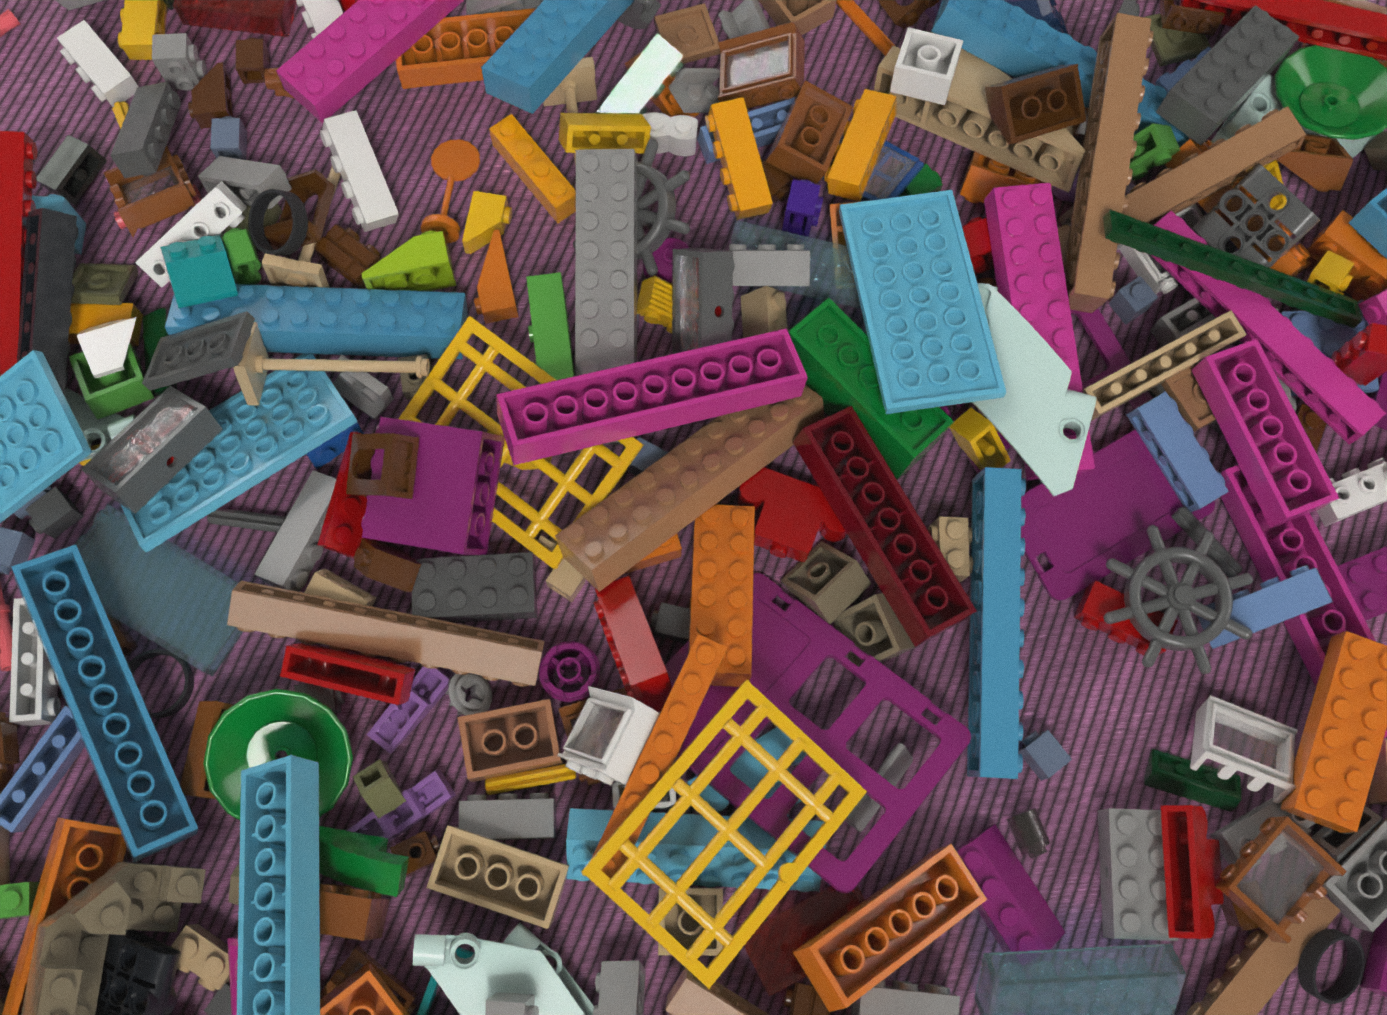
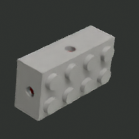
[1098,808,1178,941]

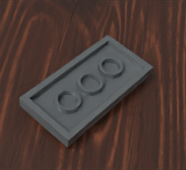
[142,311,255,391]

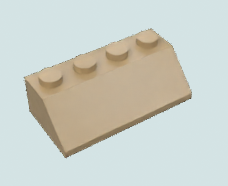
[426,825,569,929]

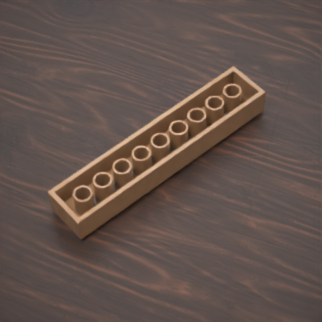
[1064,13,1153,313]
[555,385,825,592]

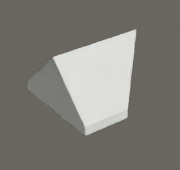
[77,317,136,379]

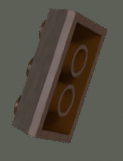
[985,64,1087,144]

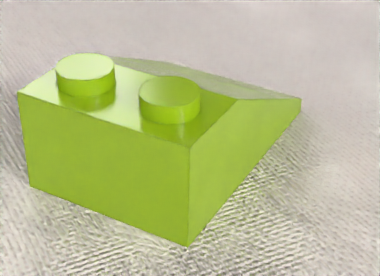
[362,231,457,291]

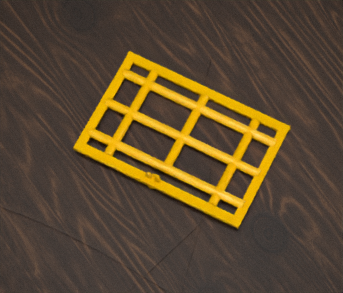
[398,316,644,569]
[581,680,867,989]

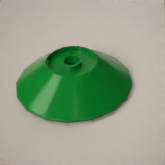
[1275,45,1387,140]
[203,689,353,821]

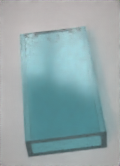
[75,504,243,677]

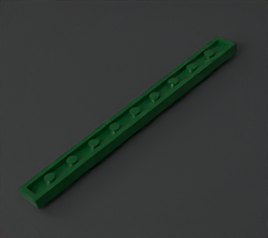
[1103,209,1362,328]

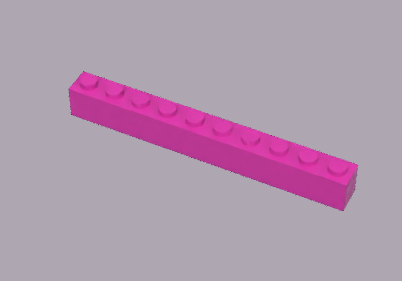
[1151,211,1386,445]

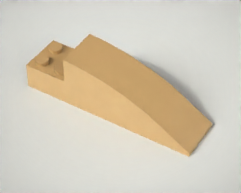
[874,46,1086,193]

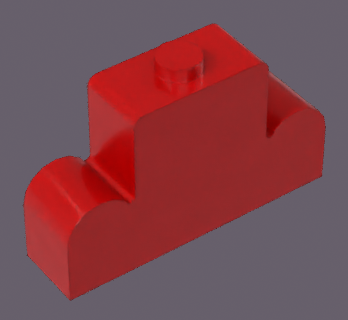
[737,468,847,562]
[280,643,415,705]
[1160,805,1224,939]

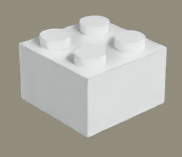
[890,27,963,105]

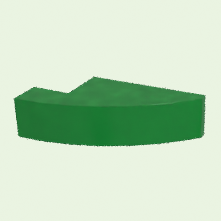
[319,826,409,897]

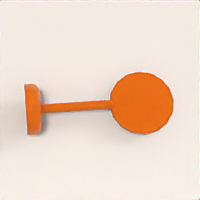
[420,139,480,243]

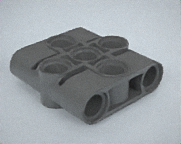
[1193,163,1320,268]

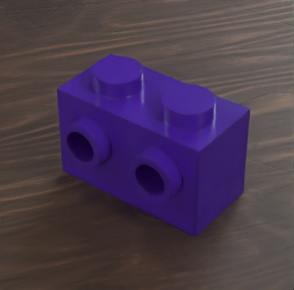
[781,179,824,241]

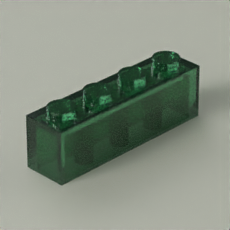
[595,33,683,115]

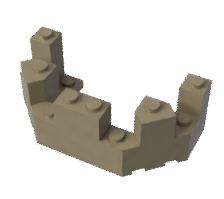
[21,862,206,1015]

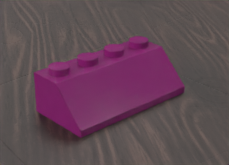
[955,824,1066,969]

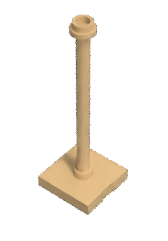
[543,57,597,166]
[262,166,341,288]
[233,322,430,406]

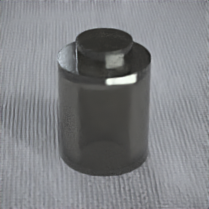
[1006,808,1051,858]

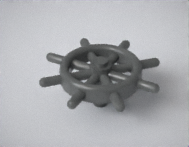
[573,139,690,276]
[1103,525,1253,674]

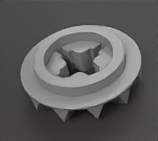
[445,673,492,715]

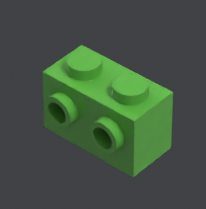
[1129,123,1180,180]

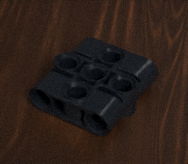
[95,930,181,1015]

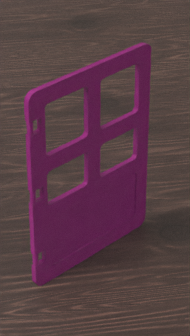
[940,309,1215,601]
[655,573,971,893]

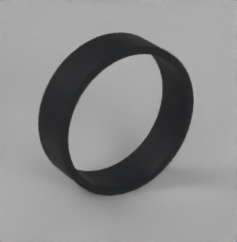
[248,189,308,256]
[128,649,194,718]
[1298,929,1365,1004]

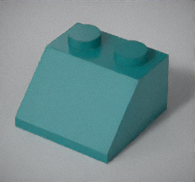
[160,235,238,308]

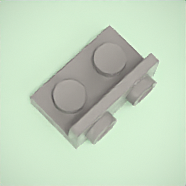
[718,0,770,61]
[668,68,720,113]
[333,355,394,420]

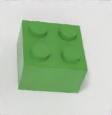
[69,342,154,420]

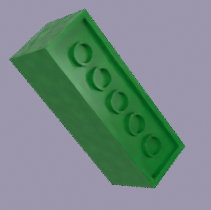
[788,298,954,480]

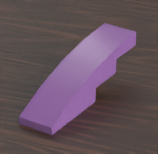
[367,667,456,754]
[347,770,456,843]

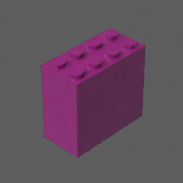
[361,417,505,555]

